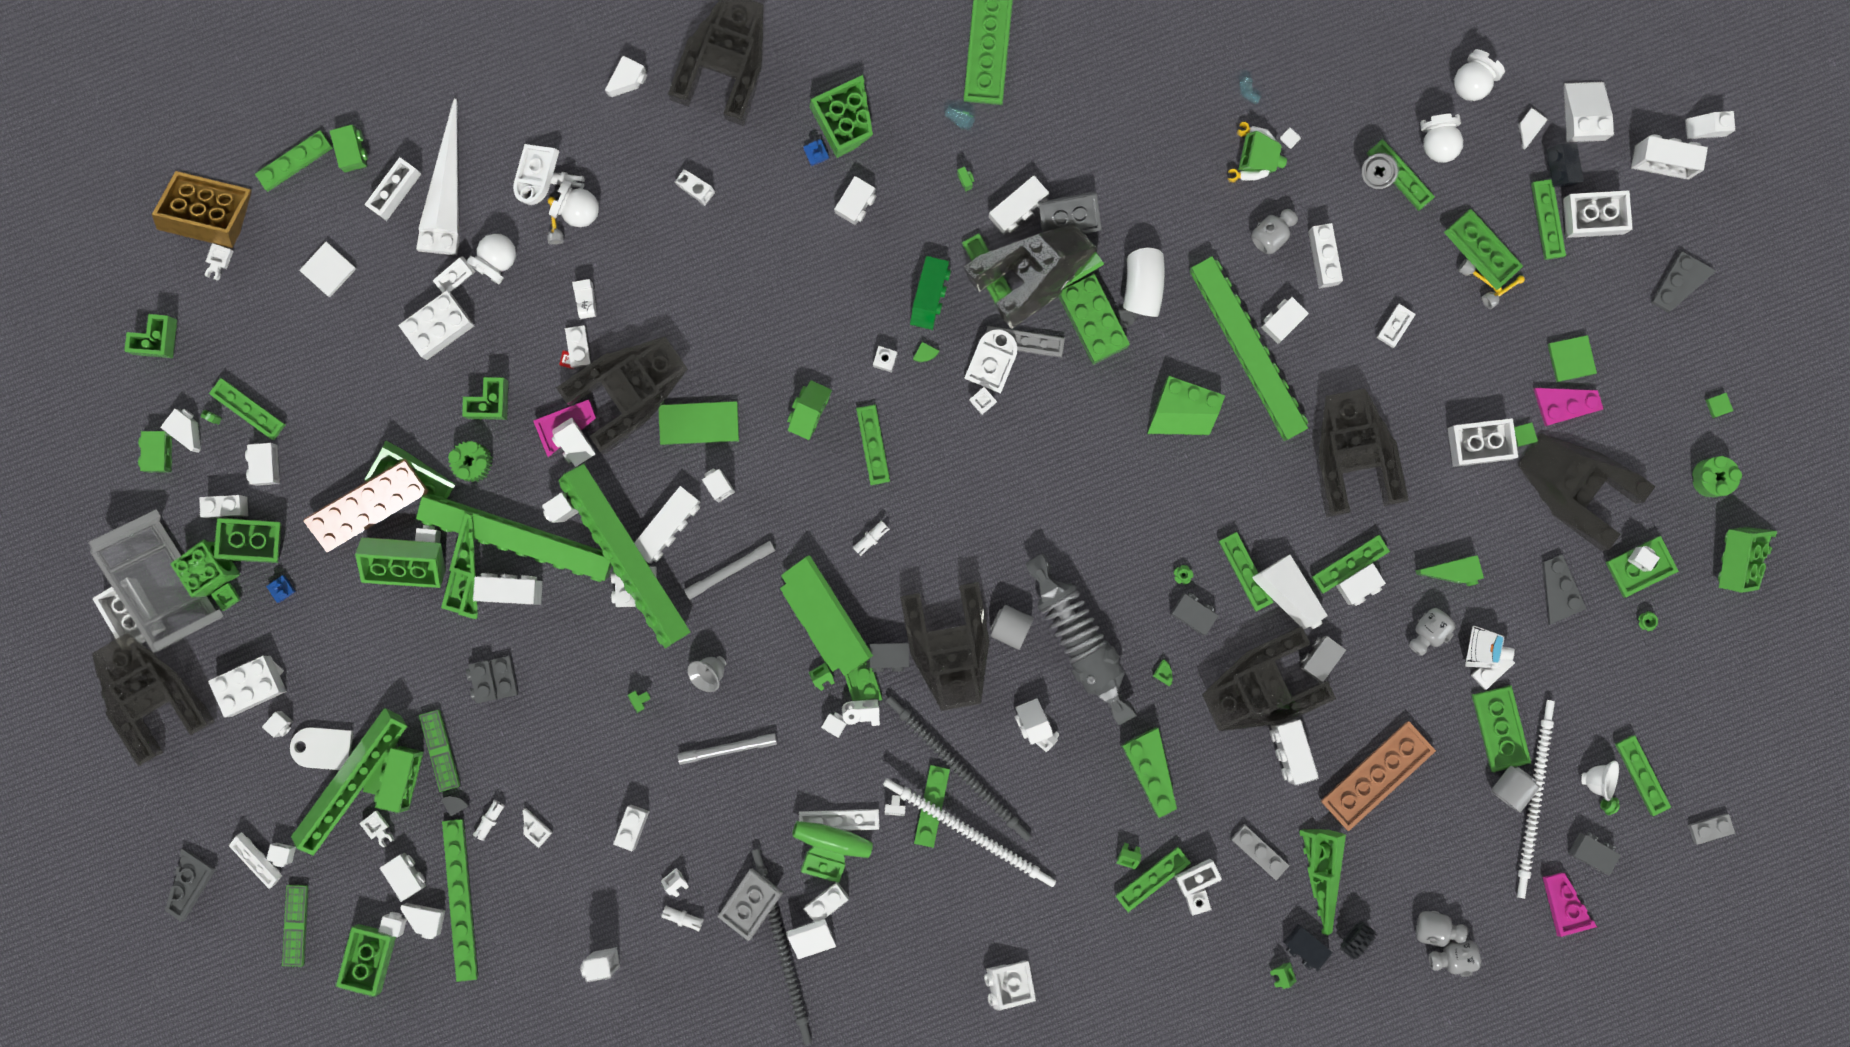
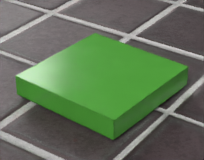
[1548,335,1597,382]

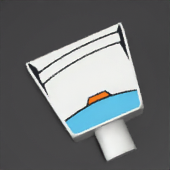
[1465,626,1515,668]

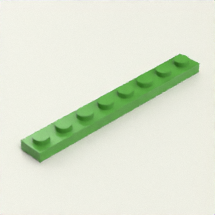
[442,819,478,982]

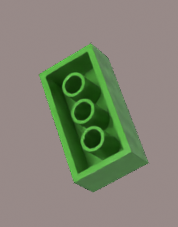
[1058,274,1130,365]
[355,538,446,588]

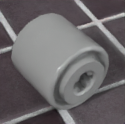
[1362,153,1399,189]
[990,605,1034,650]
[1491,766,1540,813]

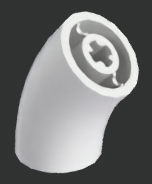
[1122,248,1165,317]

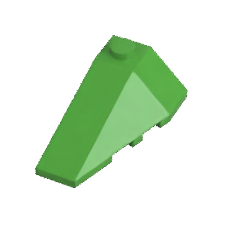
[364,441,455,499]

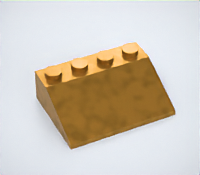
[152,171,252,248]

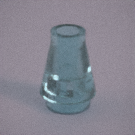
[945,106,975,130]

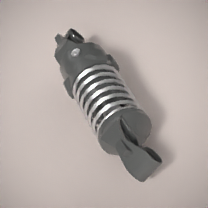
[1025,553,1137,725]

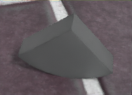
[1118,309,1138,330]
[441,796,469,816]

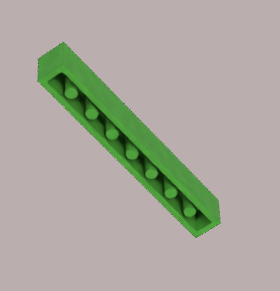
[291,708,407,856]

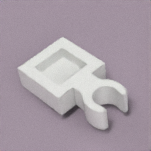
[205,243,233,281]
[359,810,394,847]

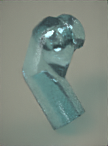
[1240,76,1262,105]

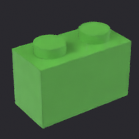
[330,125,368,172]
[138,431,172,473]

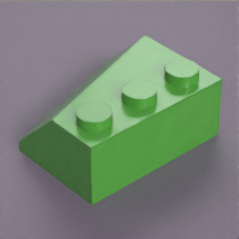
[810,75,873,158]
[1147,376,1225,435]
[1718,527,1777,593]

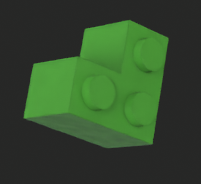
[124,314,177,358]
[462,377,508,420]
[787,380,832,440]

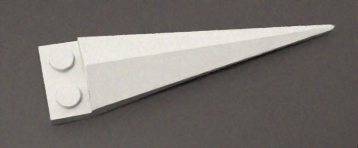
[417,99,460,255]

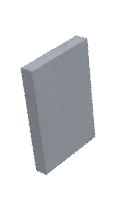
[718,868,783,941]

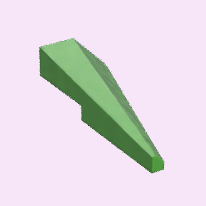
[441,513,478,619]
[1300,829,1346,935]

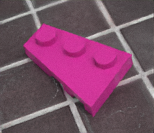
[1533,388,1603,426]
[533,400,597,457]
[1543,872,1597,937]

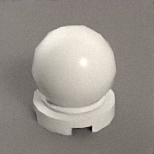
[1454,49,1505,101]
[1420,114,1463,163]
[549,180,599,227]
[466,234,516,285]

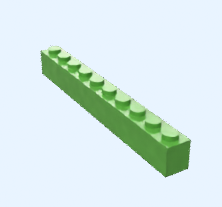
[1189,257,1308,441]
[558,464,690,648]
[416,493,612,582]

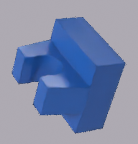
[803,139,829,166]
[266,575,296,603]

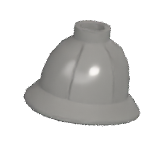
[688,656,726,692]

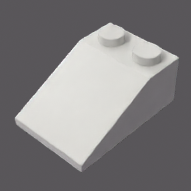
[1564,82,1614,142]

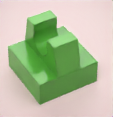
[808,663,835,691]
[628,691,651,713]
[1116,843,1142,869]
[1270,962,1297,989]

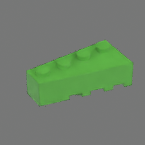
[1121,727,1177,818]

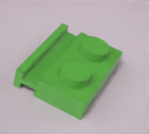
[845,663,882,701]

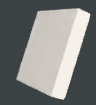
[299,242,356,297]
[787,919,836,959]

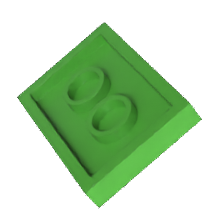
[1605,536,1679,598]

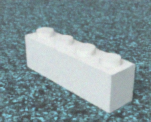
[634,486,701,564]

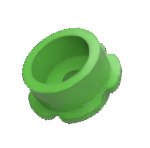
[1174,565,1193,585]
[1638,611,1658,631]
[1600,797,1620,815]

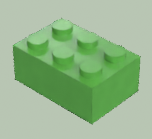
[214,518,281,563]
[374,746,424,813]
[336,924,396,997]

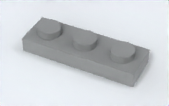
[1231,825,1289,880]

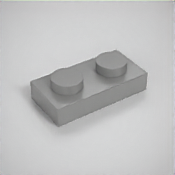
[1688,814,1735,845]

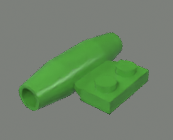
[792,821,873,883]

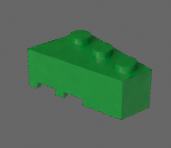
[910,256,951,330]

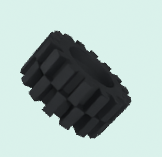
[1340,921,1376,960]

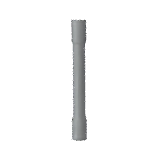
[684,541,776,599]
[678,733,777,765]

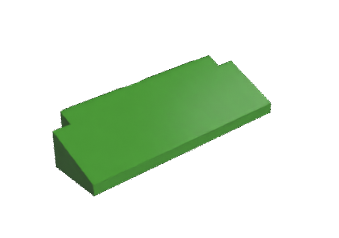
[780,555,873,676]

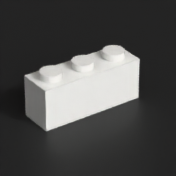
[365,157,421,221]
[989,176,1049,234]
[1308,223,1343,288]
[581,947,620,982]

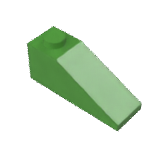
[1415,555,1484,586]

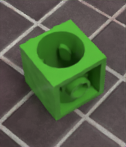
[170,542,241,597]

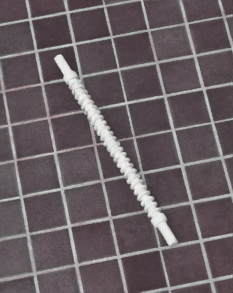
[1517,700,1555,898]
[883,778,1056,887]

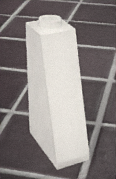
[1252,555,1327,629]

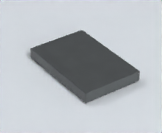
[1038,191,1102,241]

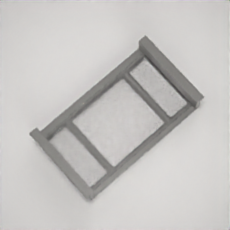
[89,509,223,653]

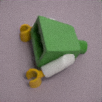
[1228,122,1287,182]

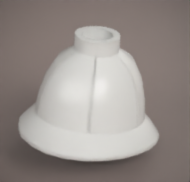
[1582,761,1619,801]

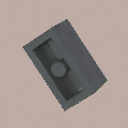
[1170,593,1218,636]
[866,643,909,672]
[1568,832,1621,876]

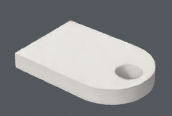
[513,144,559,205]
[964,330,1017,393]
[290,727,353,770]

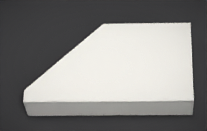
[1518,108,1548,149]
[523,808,553,848]

